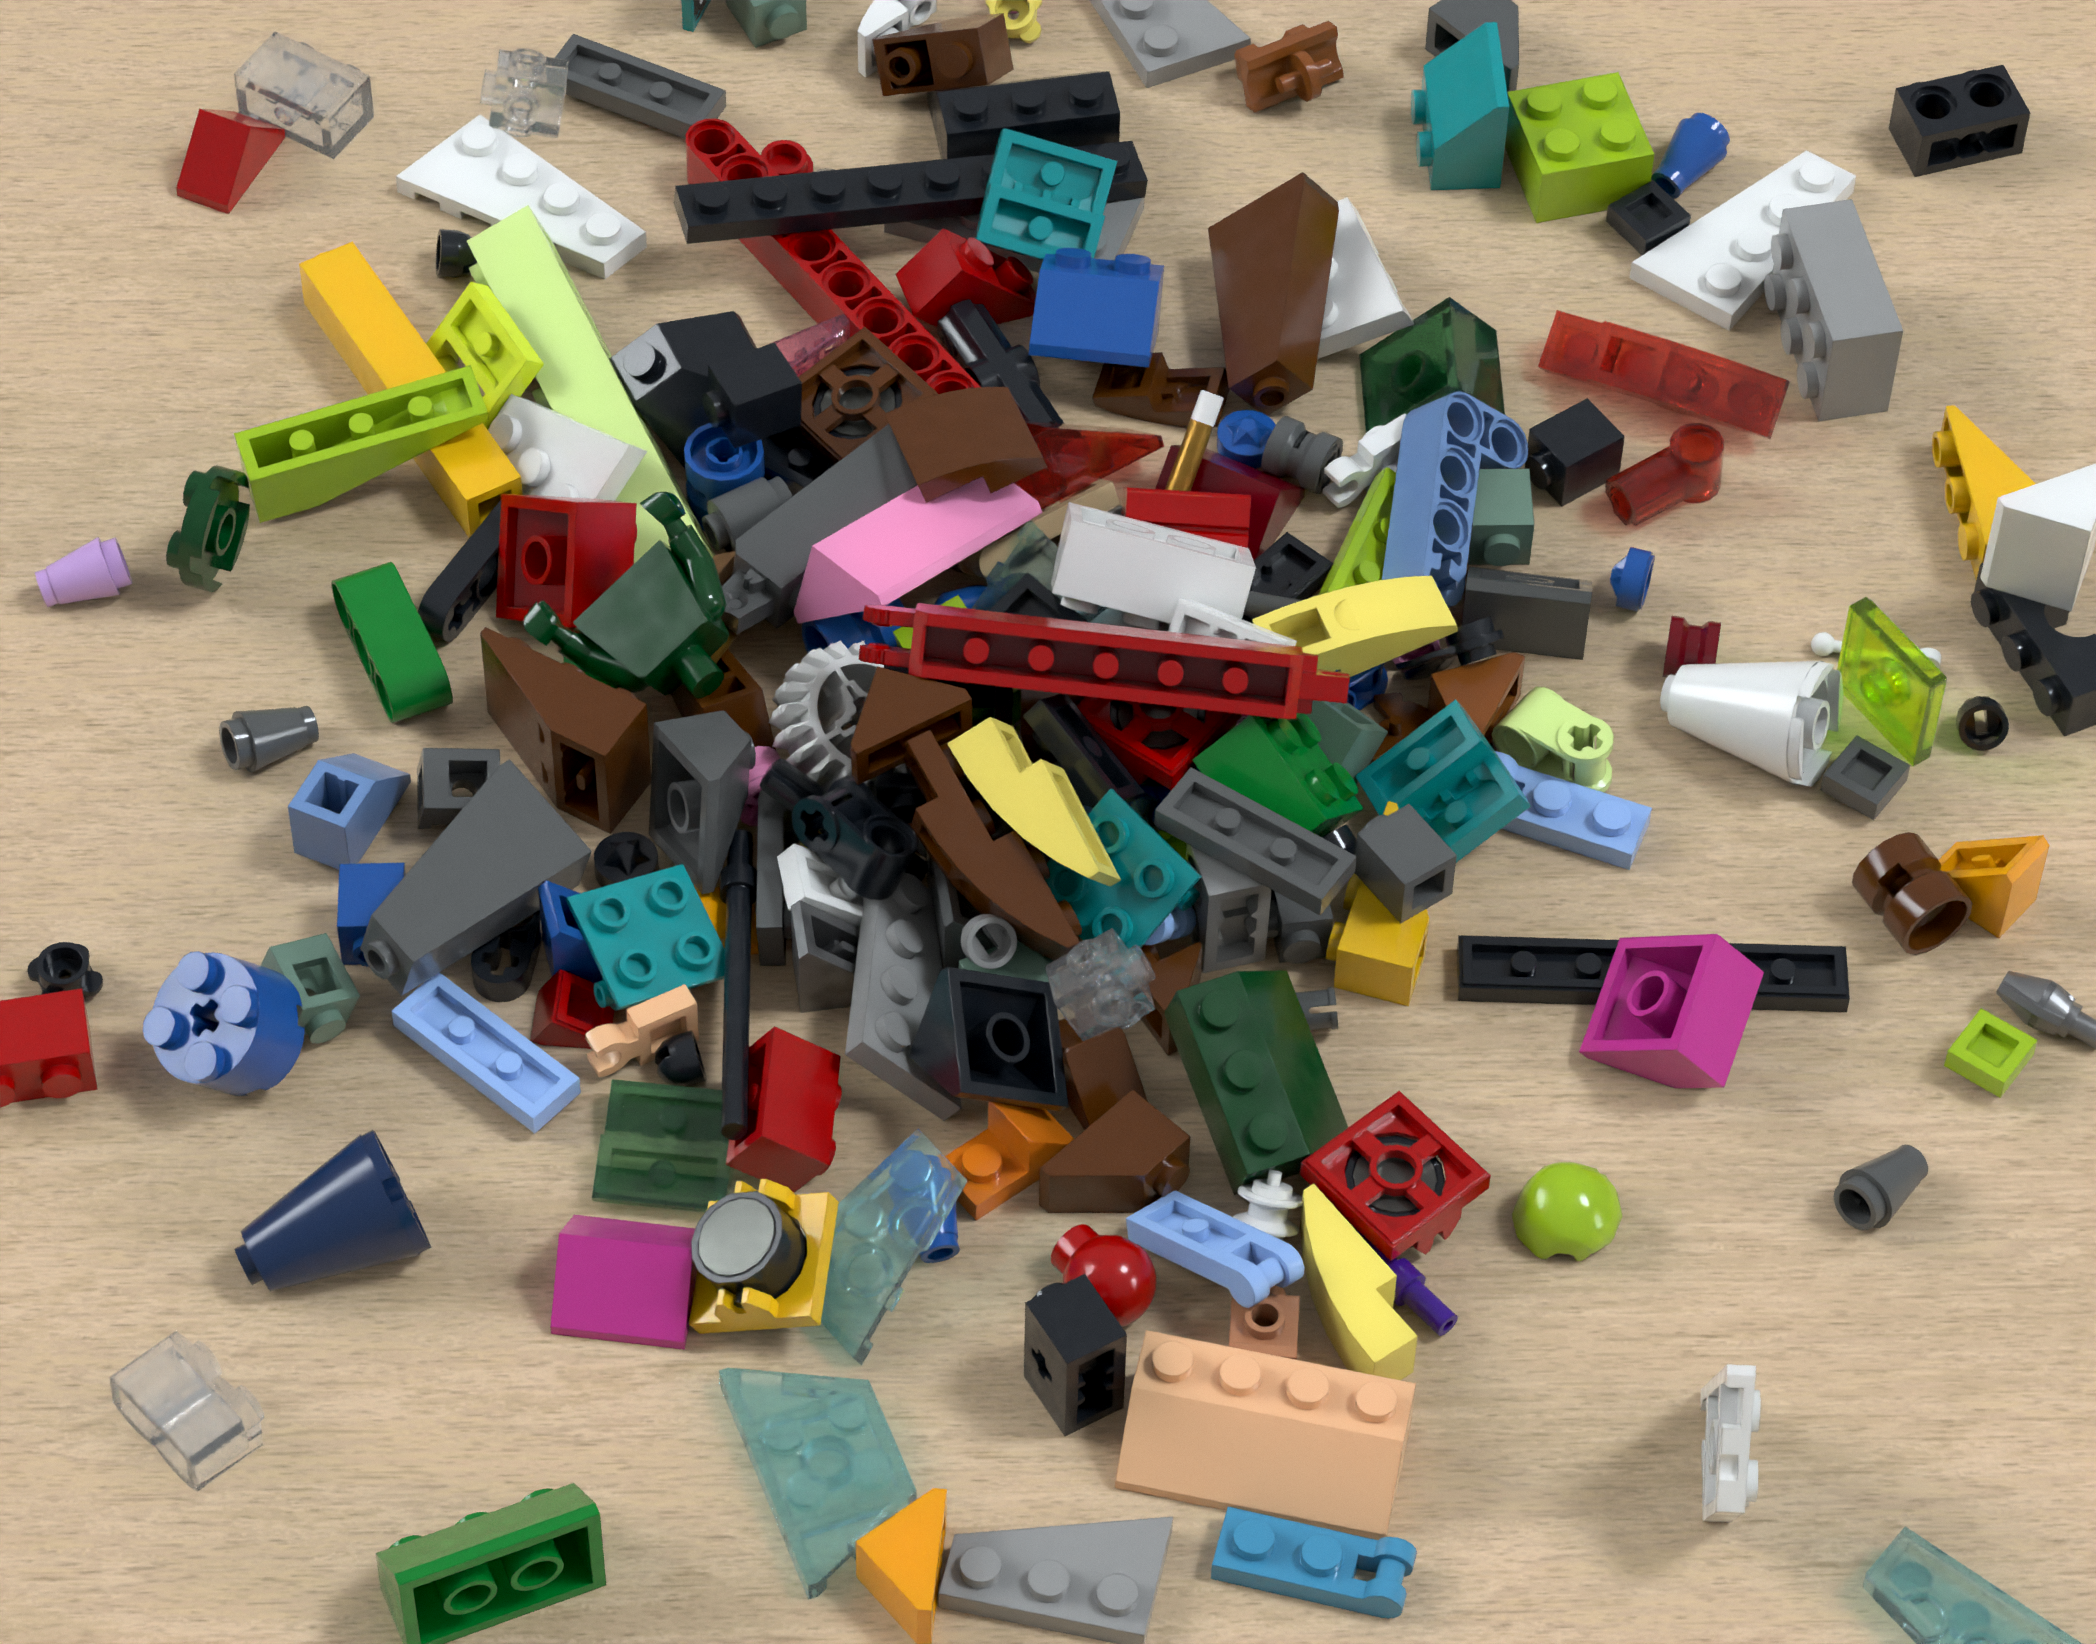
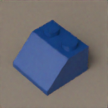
[1028,248,1164,368]

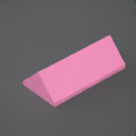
[794,476,1043,624]

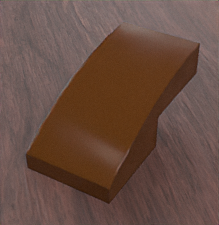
[1092,352,1230,427]

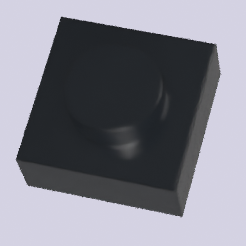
[1606,180,1691,255]

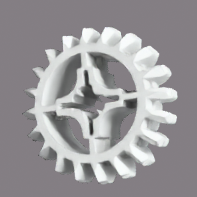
[769,640,910,801]

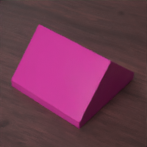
[550,1214,698,1350]

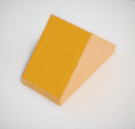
[1939,835,2050,938]
[855,1488,947,1644]

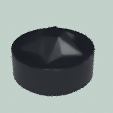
[594,832,659,887]

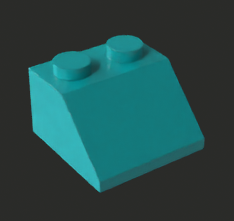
[1411,22,1509,190]

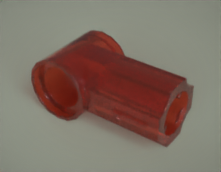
[1605,423,1724,526]

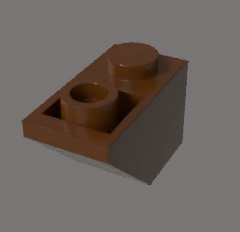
[872,13,1014,96]

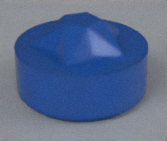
[1217,410,1276,469]
[1610,547,1655,612]

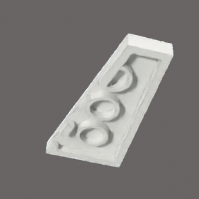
[396,115,647,279]

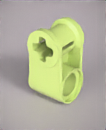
[1492,686,1614,792]

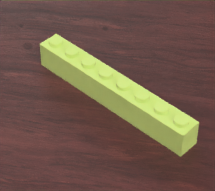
[467,205,715,564]

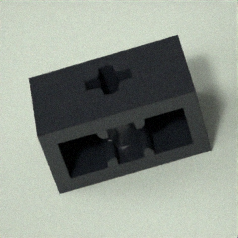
[1024,1274,1127,1436]

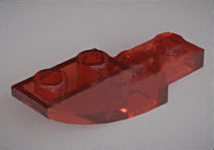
[1538,310,1790,439]

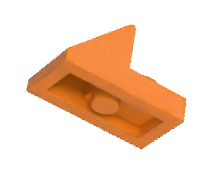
[940,1102,1074,1221]

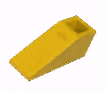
[1932,405,2036,580]
[1326,801,1429,1007]

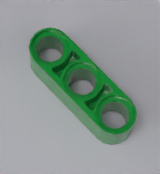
[331,562,453,723]

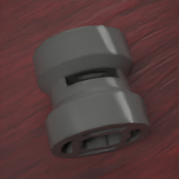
[1261,416,1343,494]

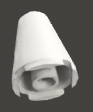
[1660,661,1843,787]

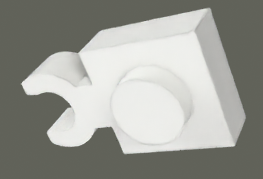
[1323,413,1406,508]

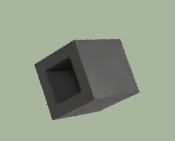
[1355,804,1457,923]

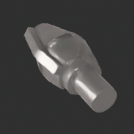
[1996,971,2096,1049]

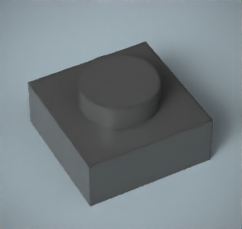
[1820,735,1910,820]

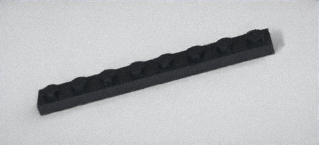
[674,141,1148,244]

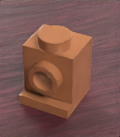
[1228,1285,1300,1360]

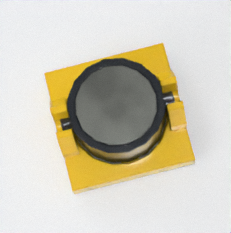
[689,1179,839,1334]

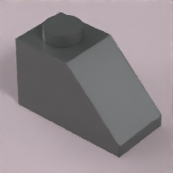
[1425,0,1519,92]

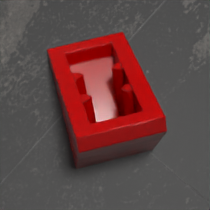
[176,108,286,214]

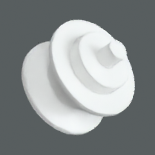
[1233,1170,1303,1241]

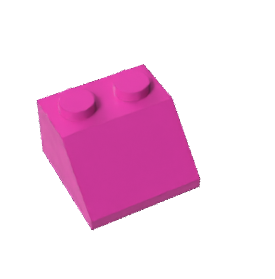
[1579,934,1764,1088]

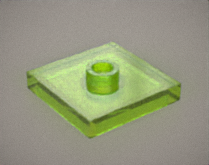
[1837,597,1947,766]

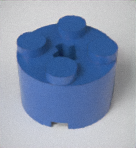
[143,951,305,1096]

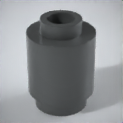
[702,476,793,552]

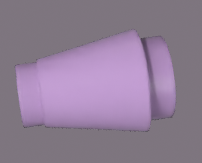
[35,537,133,607]

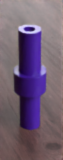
[1357,1231,1458,1336]

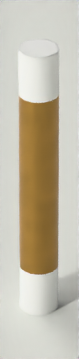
[1165,390,1224,491]

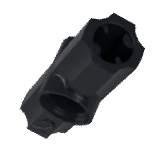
[937,299,1066,458]

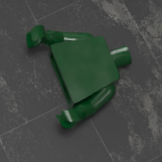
[524,492,729,699]

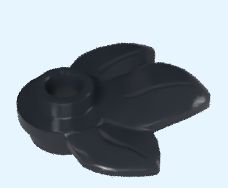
[1396,616,1505,680]

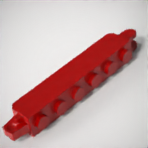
[858,603,1350,719]

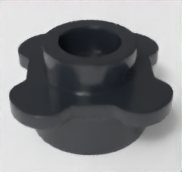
[27,942,103,996]

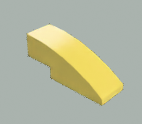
[947,717,1121,887]
[1300,1184,1418,1380]

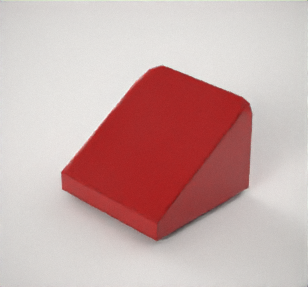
[530,969,614,1049]

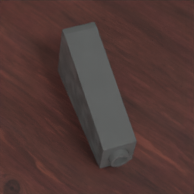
[360,759,592,996]

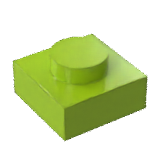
[1944,1008,2037,1098]

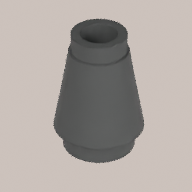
[219,706,319,773]
[1834,1144,1928,1230]

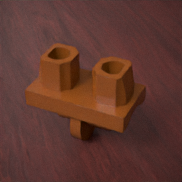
[1234,21,1344,113]

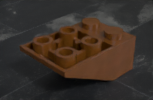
[480,627,651,834]

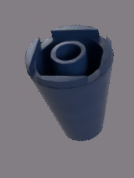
[234,1130,431,1291]

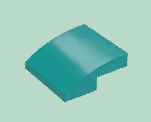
[975,128,1117,261]
[1355,699,1531,863]

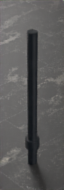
[720,829,757,1140]

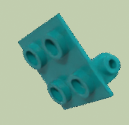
[1045,789,1202,974]
[566,864,725,1011]

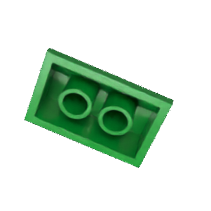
[375,1483,606,1644]

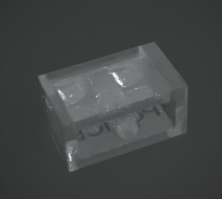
[234,31,374,159]

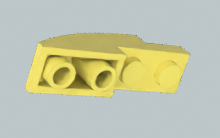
[1252,576,1458,677]

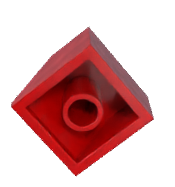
[496,494,637,628]

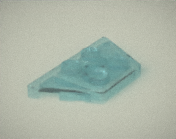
[719,1368,917,1600]

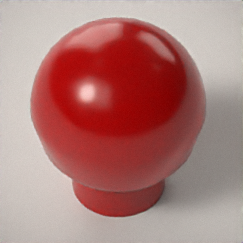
[1051,1224,1157,1327]

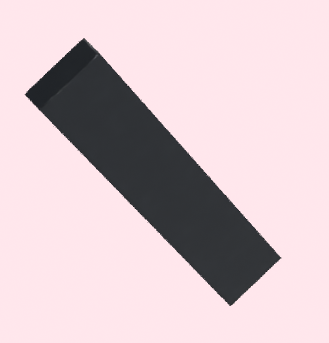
[1457,935,1850,1012]

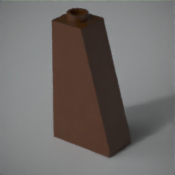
[1208,172,1339,416]

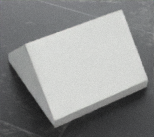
[1980,464,2096,612]

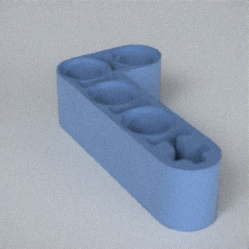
[1382,391,1528,608]

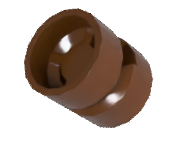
[1852,832,1973,955]

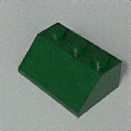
[1164,970,1348,1195]

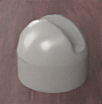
[960,914,1017,969]

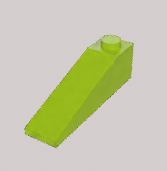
[234,365,489,523]

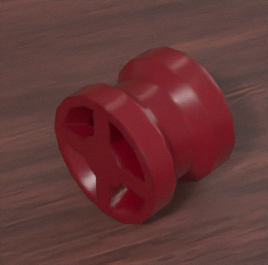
[1662,615,1721,677]

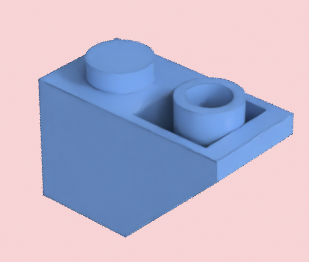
[288,753,411,870]

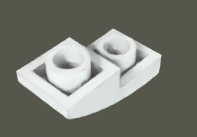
[858,0,936,78]

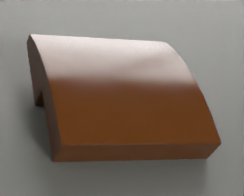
[884,387,1047,503]

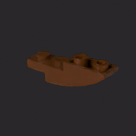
[903,730,1082,965]

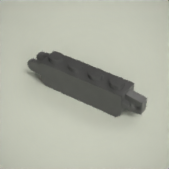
[721,424,918,634]

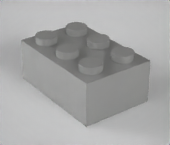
[1764,199,1903,421]

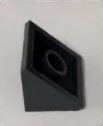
[908,967,1069,1111]

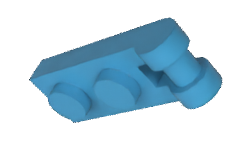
[1211,1507,1417,1619]

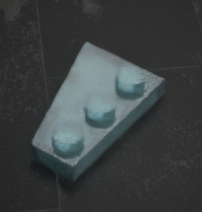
[805,1129,968,1365]

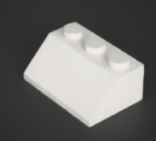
[1051,502,1256,630]

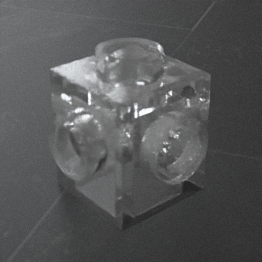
[480,48,569,139]
[1045,928,1156,1041]

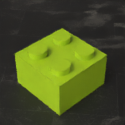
[1505,72,1655,223]

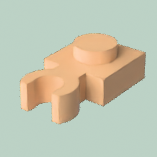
[585,984,699,1077]

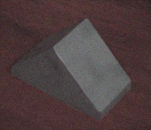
[791,900,860,1013]

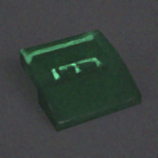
[592,1079,734,1213]

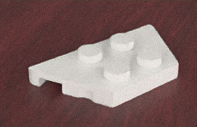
[1700,1364,1761,1523]

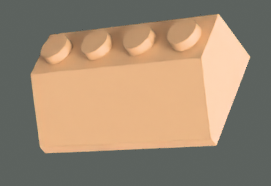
[1115,1330,1416,1540]

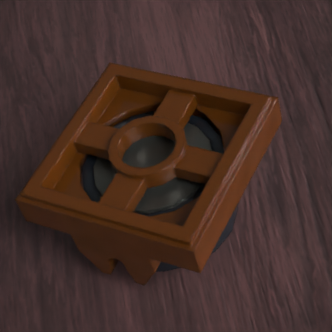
[795,327,938,465]

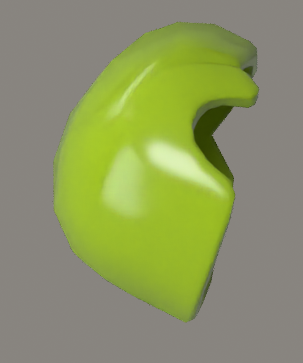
[1512,1162,1622,1262]

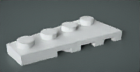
[1630,150,1856,331]

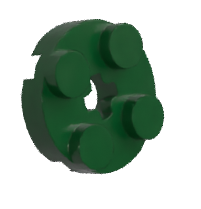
[166,465,250,592]

